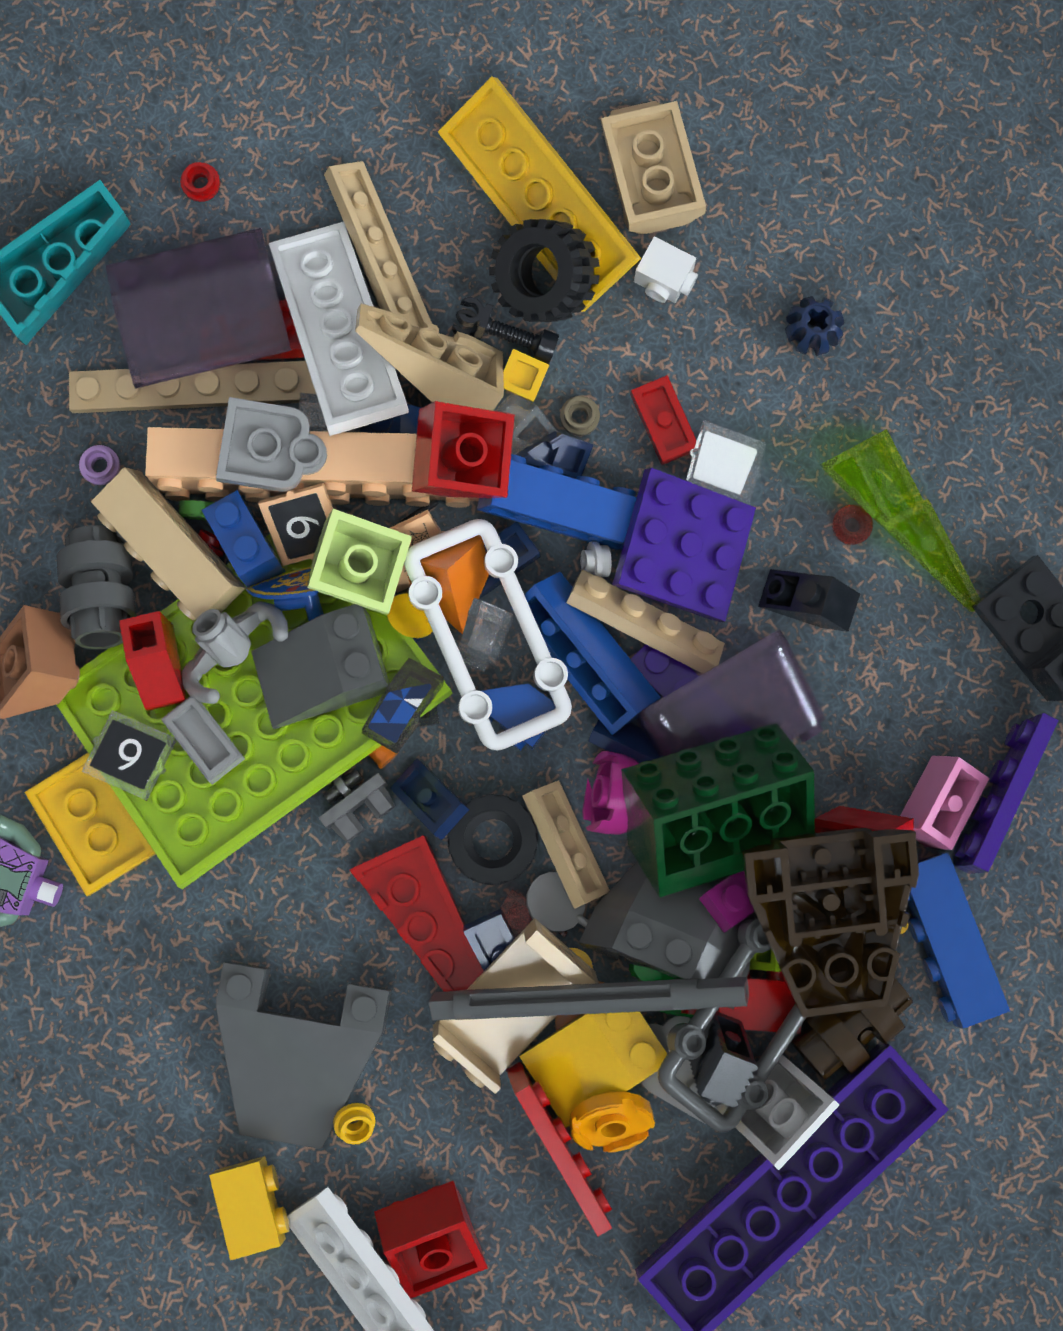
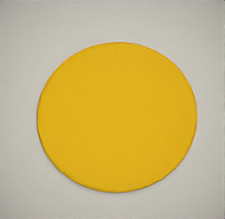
[387,593,433,638]

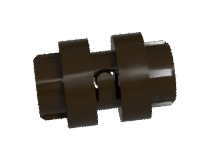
[791,978,913,1081]

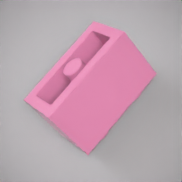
[900,756,990,850]

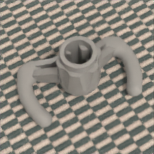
[181,601,288,704]

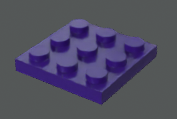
[612,468,756,622]

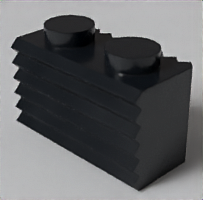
[689,1012,758,1108]

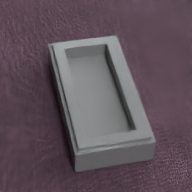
[161,696,245,785]

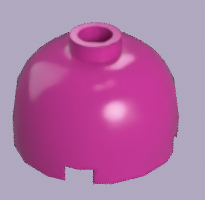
[582,751,639,835]

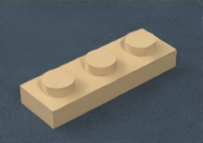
[522,780,610,909]

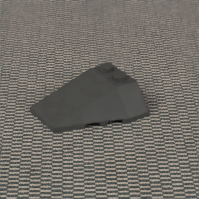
[579,861,753,1010]

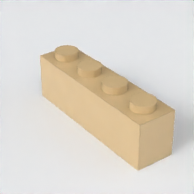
[91,467,246,621]

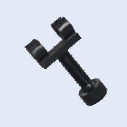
[452,297,559,364]

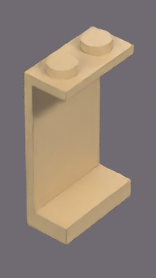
[433,918,599,1094]

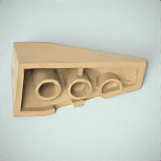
[355,303,504,411]

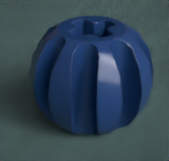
[785,296,844,356]

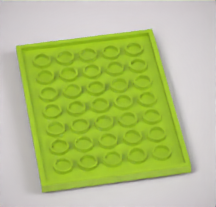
[56,534,453,890]

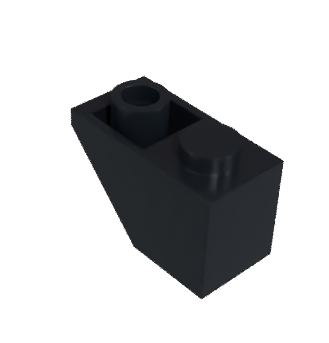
[758,569,860,632]

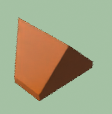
[407,535,489,635]

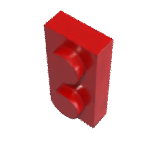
[630,375,699,465]

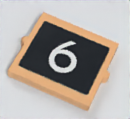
[258,483,333,566]

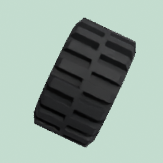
[489,219,600,322]

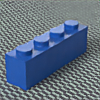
[477,454,637,551]
[511,572,661,735]
[908,852,1010,1029]

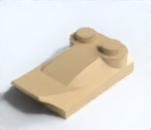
[601,101,706,234]

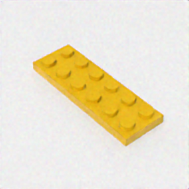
[438,76,642,312]

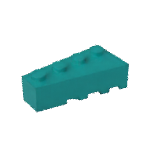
[0,180,131,345]

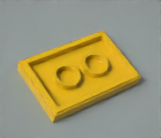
[24,753,156,896]

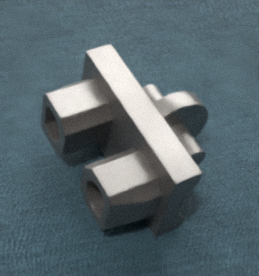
[319,770,395,842]

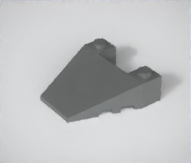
[215,961,393,1149]

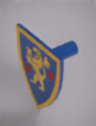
[246,567,324,621]

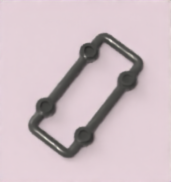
[658,918,806,1132]

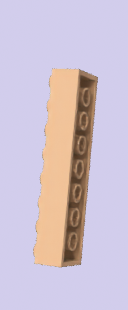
[145,427,478,508]

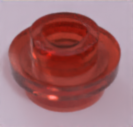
[832,505,873,545]

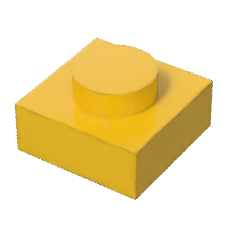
[503,349,549,402]

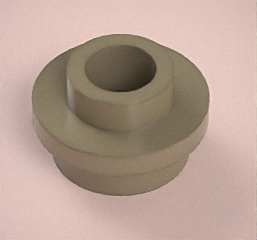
[560,396,600,436]

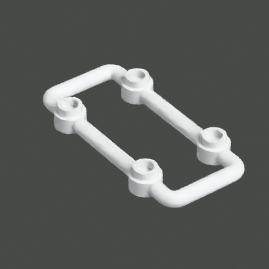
[404,519,572,751]

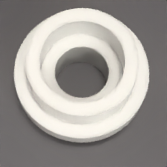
[580,541,612,577]

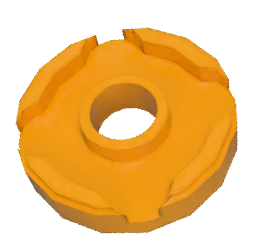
[569,1092,655,1152]

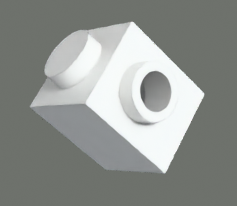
[634,236,698,303]

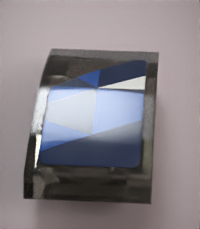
[362,658,444,754]

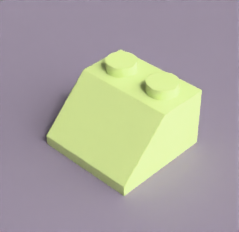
[307,509,412,615]

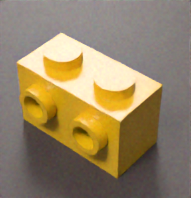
[209,1156,290,1261]

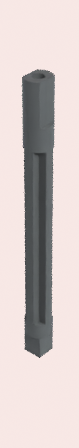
[429,977,749,1021]

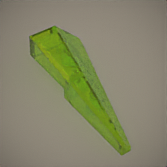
[820,429,980,612]

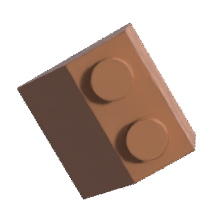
[0,605,80,719]

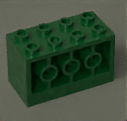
[621,723,815,898]

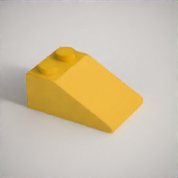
[519,1012,668,1127]

